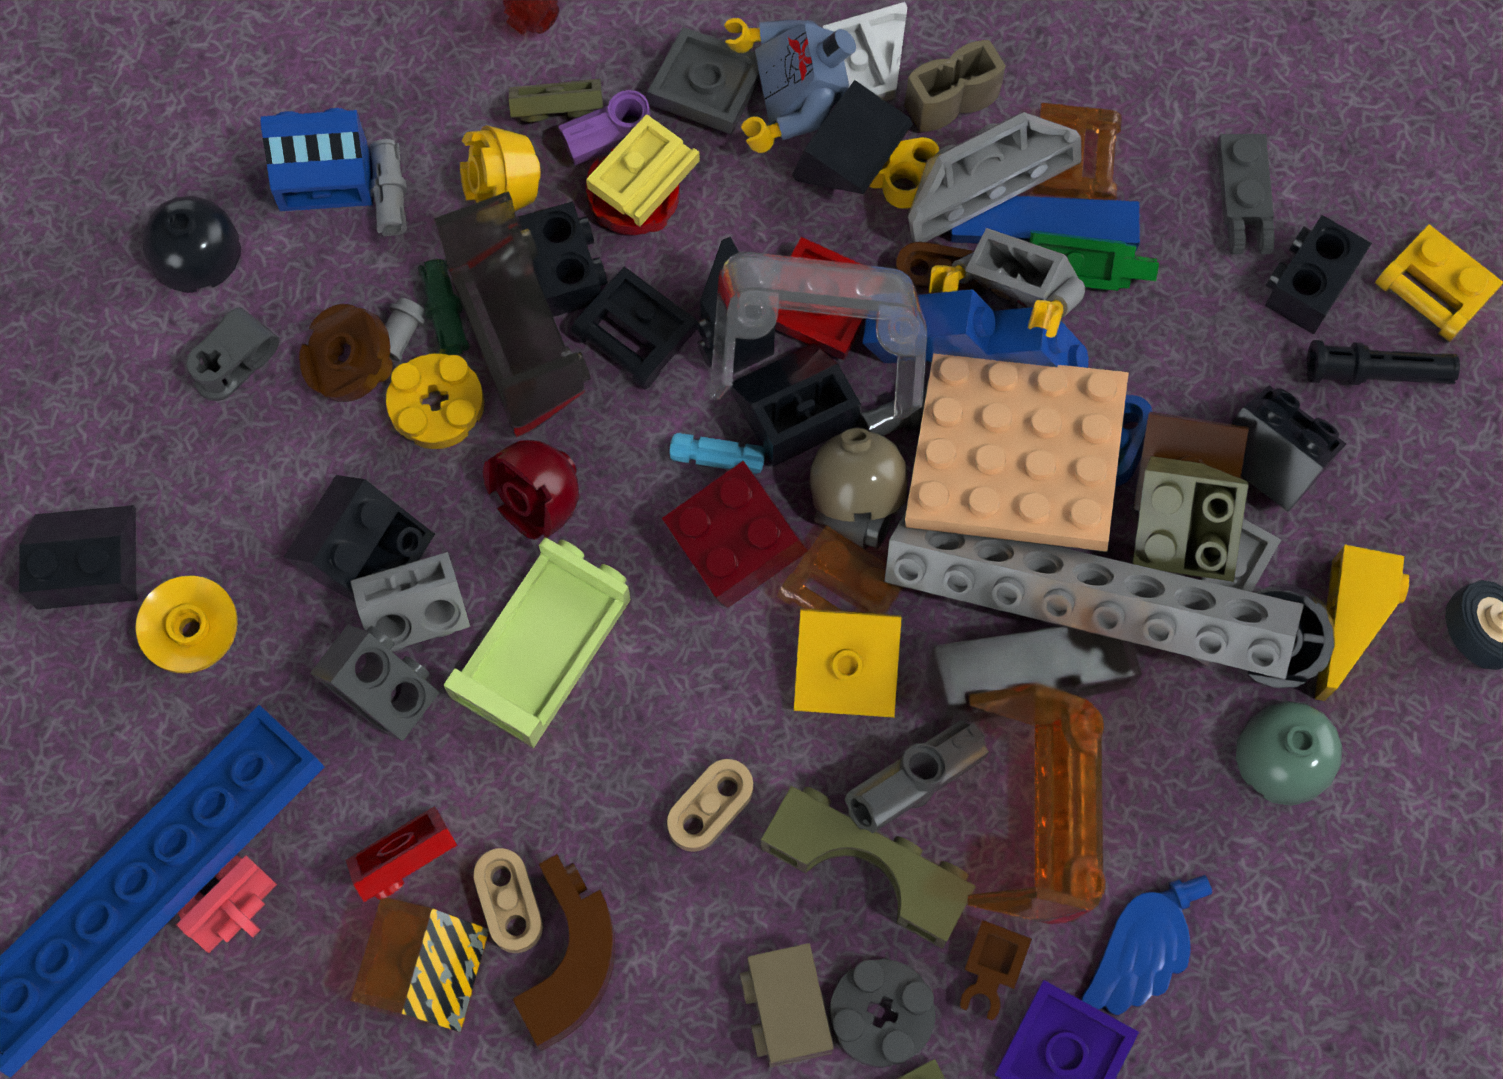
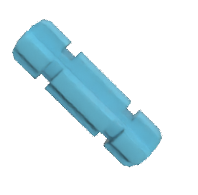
[669,433,765,474]

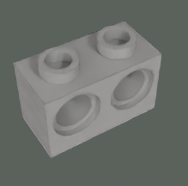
[350,552,470,651]

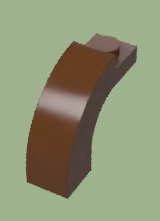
[512,854,616,1051]

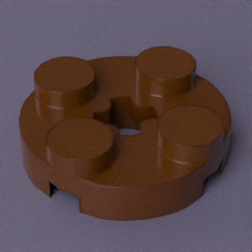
[299,304,393,402]

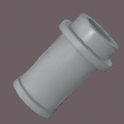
[385,297,425,362]

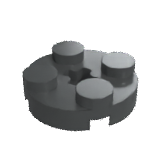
[829,959,936,1068]

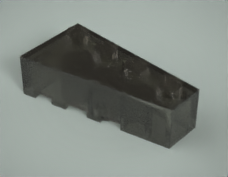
[925,625,1142,730]

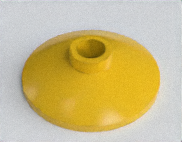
[136,576,238,673]

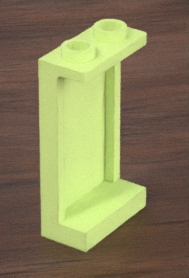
[444,537,631,748]

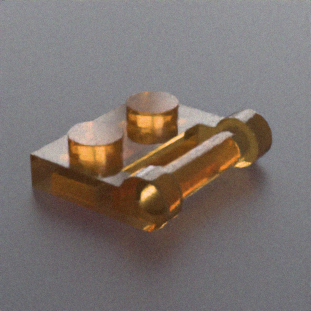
[1032,103,1122,200]
[777,525,905,614]

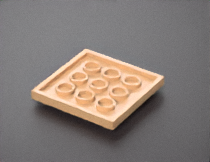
[905,353,1129,552]

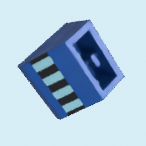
[261,108,373,211]

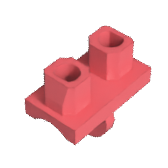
[176,855,277,953]

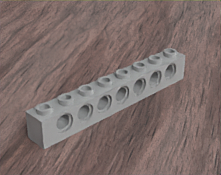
[885,512,1304,679]

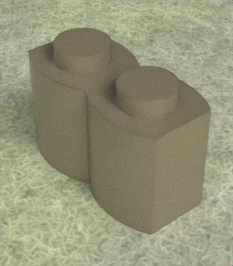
[904,40,1006,132]

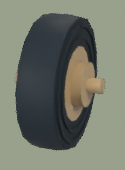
[1445,580,1503,670]

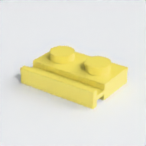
[586,114,700,227]

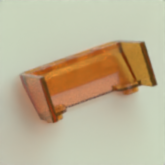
[968,682,1106,924]

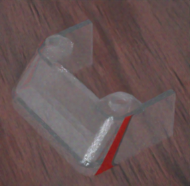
[709,252,927,419]

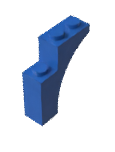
[862,289,1089,368]

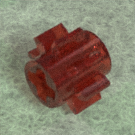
[503,0,560,36]

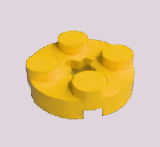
[386,354,484,449]

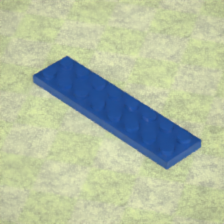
[0,705,325,1078]

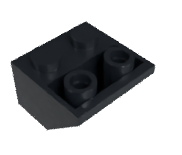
[728,343,861,467]
[1231,385,1346,512]
[284,475,435,602]

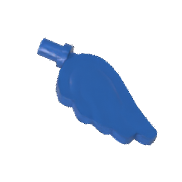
[1081,875,1212,1016]

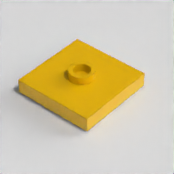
[794,608,902,718]

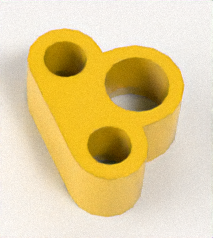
[869,137,940,208]

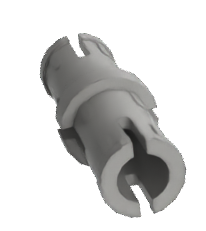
[369,139,407,236]

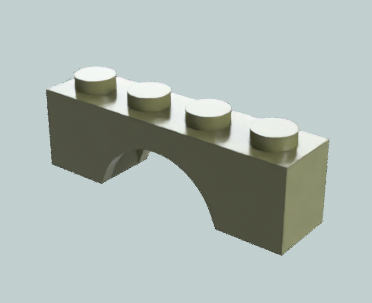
[761,786,976,949]

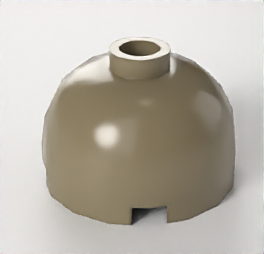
[809,428,908,522]

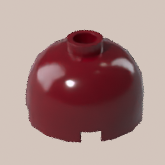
[482,440,580,540]

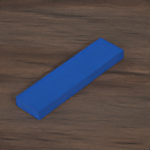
[950,196,1140,251]

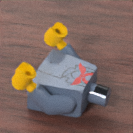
[724,18,856,153]

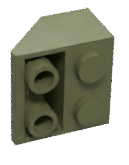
[1133,456,1249,582]

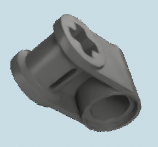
[186,308,279,401]

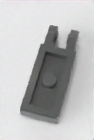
[1217,134,1275,254]

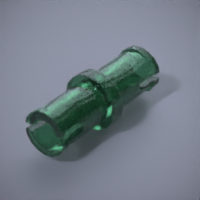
[417,259,470,356]

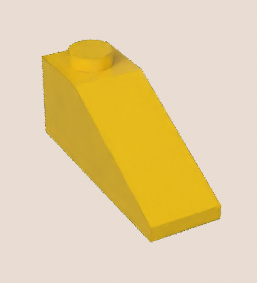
[1315,545,1409,701]

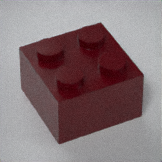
[662,461,808,608]

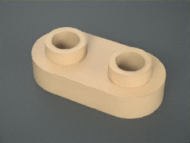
[667,759,753,852]
[474,848,543,953]

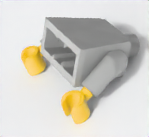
[928,228,1085,337]

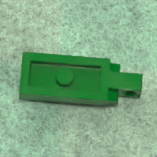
[1029,230,1159,291]

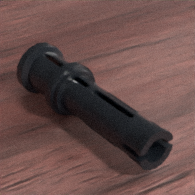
[1307,340,1460,385]

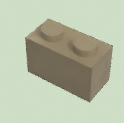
[739,943,834,1068]

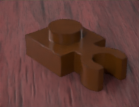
[960,920,1032,1021]

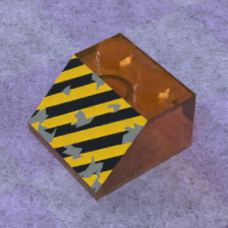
[350,897,490,1033]

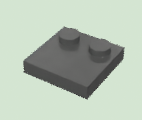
[647,27,760,135]

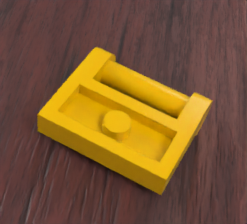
[1375,224,1503,342]

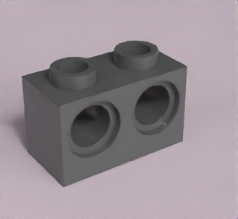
[310,624,440,741]

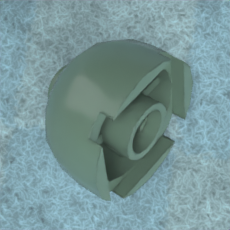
[1236,701,1342,806]

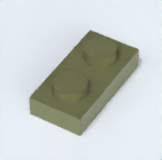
[508,79,603,122]

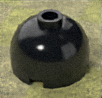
[142,196,241,293]
[1247,584,1335,688]

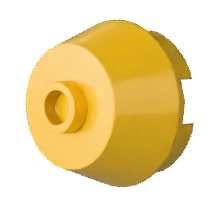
[460,125,541,220]

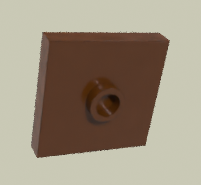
[1133,412,1249,511]

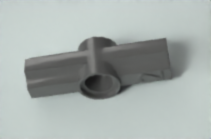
[845,720,989,834]

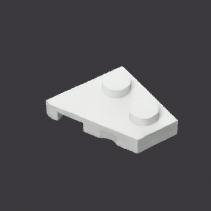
[823,2,907,101]

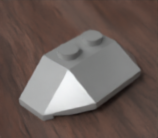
[908,112,1081,242]

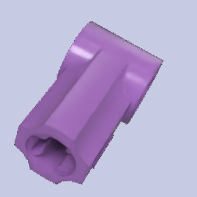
[558,90,651,165]

